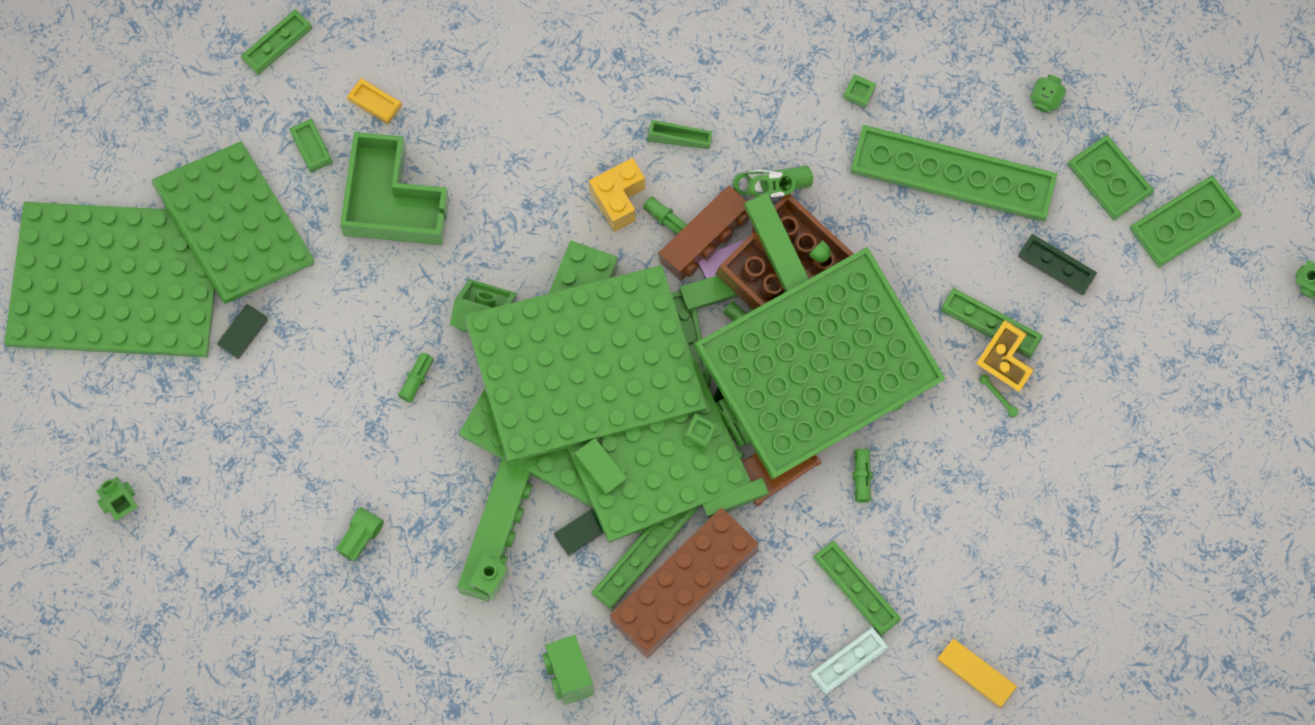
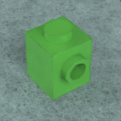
[469,555,508,601]

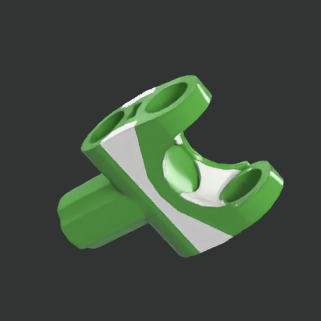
[732,165,813,198]

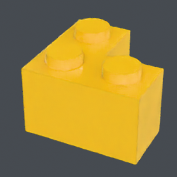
[589,158,645,232]
[976,320,1034,392]

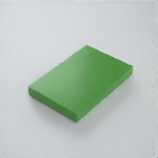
[1067,135,1154,221]

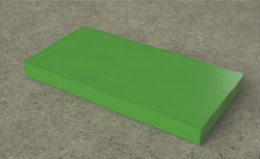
[1130,175,1242,268]

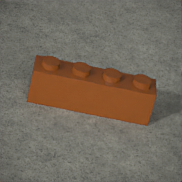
[658,186,750,282]

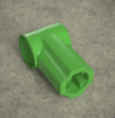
[336,507,384,562]

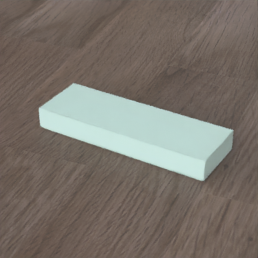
[810,627,889,696]

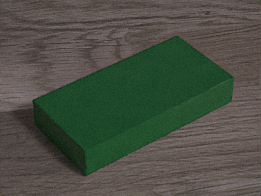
[217,304,268,360]
[554,508,604,557]

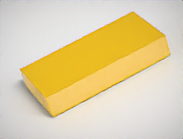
[347,78,402,125]

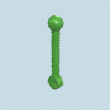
[979,375,1018,418]

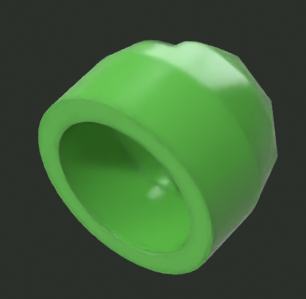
[808,240,831,263]

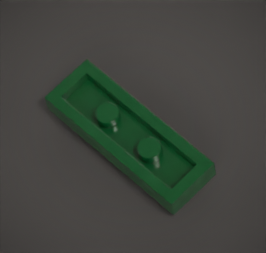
[1018,234,1097,295]

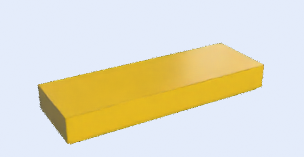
[937,638,1017,709]

